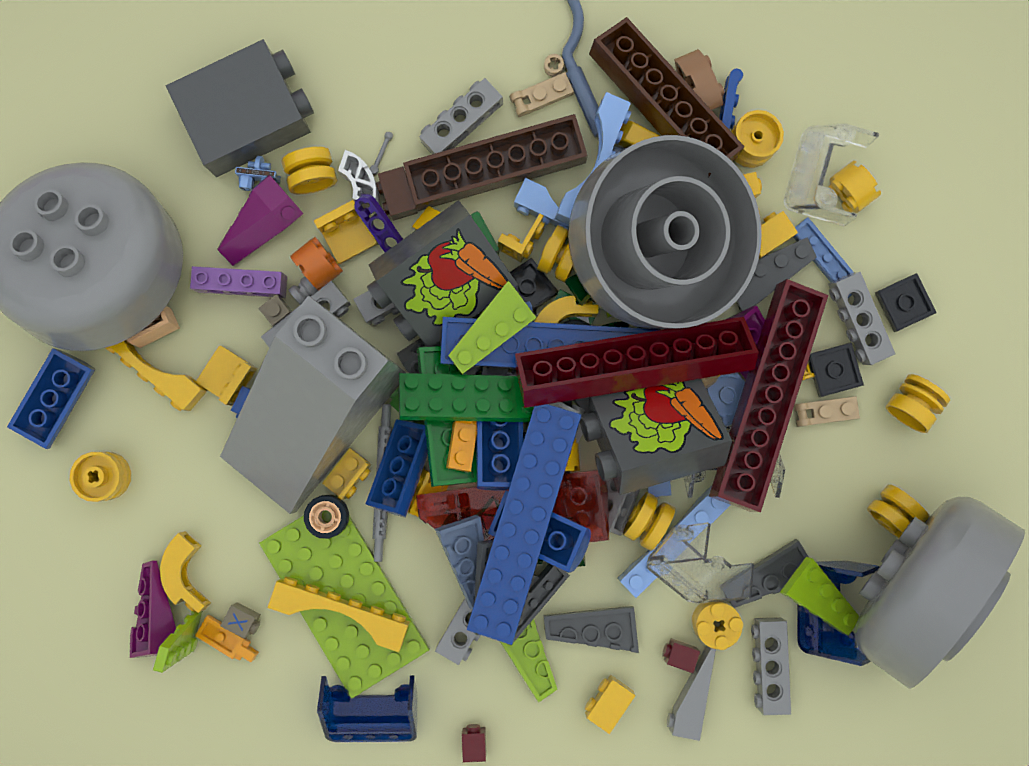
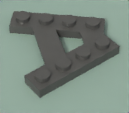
[473,540,570,645]

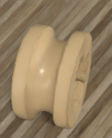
[544,54,564,77]

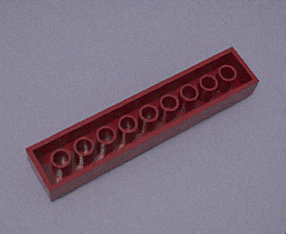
[709,279,829,512]
[515,317,759,408]

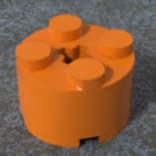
[290,237,343,290]

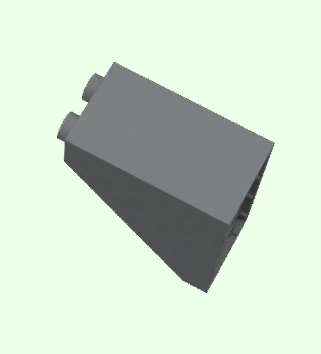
[220,296,406,514]

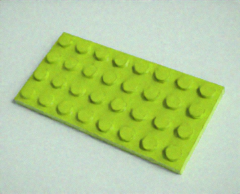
[259,495,430,699]

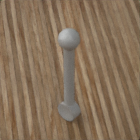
[370,132,393,175]

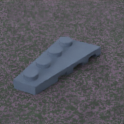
[435,515,484,610]

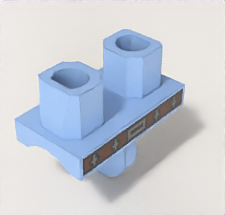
[235,156,281,191]

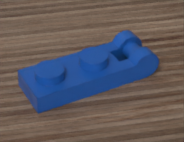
[719,68,743,129]

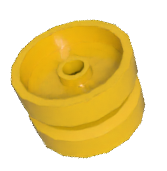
[731,110,784,168]
[281,147,338,194]
[537,225,574,283]
[69,452,131,502]
[867,485,930,538]
[622,492,676,551]

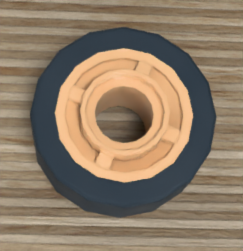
[304,495,349,539]

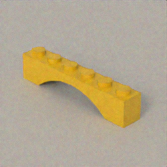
[106,340,208,411]
[267,577,410,652]

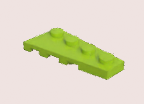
[448,281,537,374]
[780,557,859,636]
[153,611,203,673]
[500,619,557,702]

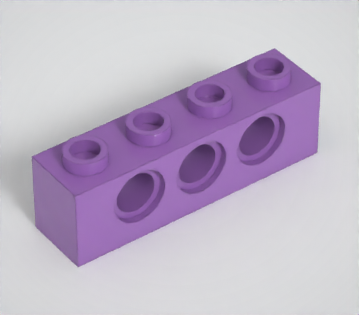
[190,266,287,298]

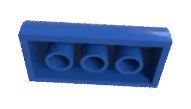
[7,348,96,449]
[366,419,428,518]
[476,421,523,491]
[488,490,591,573]

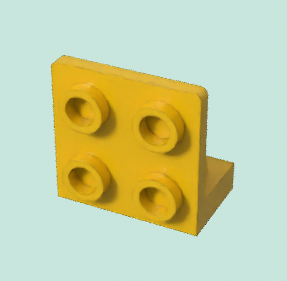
[314,200,377,264]
[498,214,545,262]
[196,346,258,406]

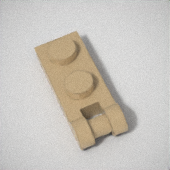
[509,72,574,117]
[794,396,860,427]

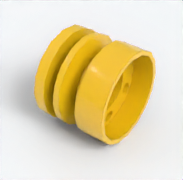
[886,374,950,433]

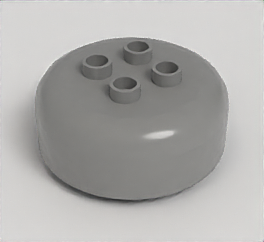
[568,135,762,329]
[0,162,183,351]
[855,497,1025,689]

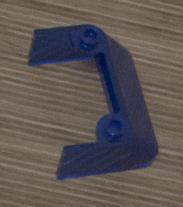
[797,561,880,666]
[317,675,417,742]

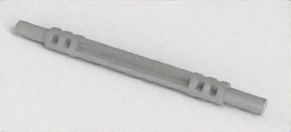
[372,404,392,562]

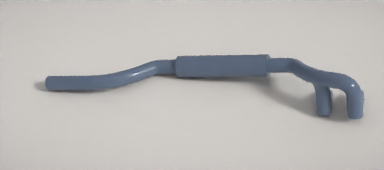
[562,0,624,153]

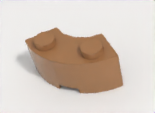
[674,49,724,110]

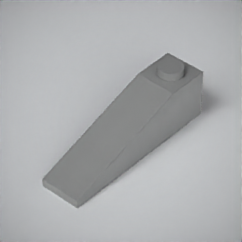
[667,645,716,741]

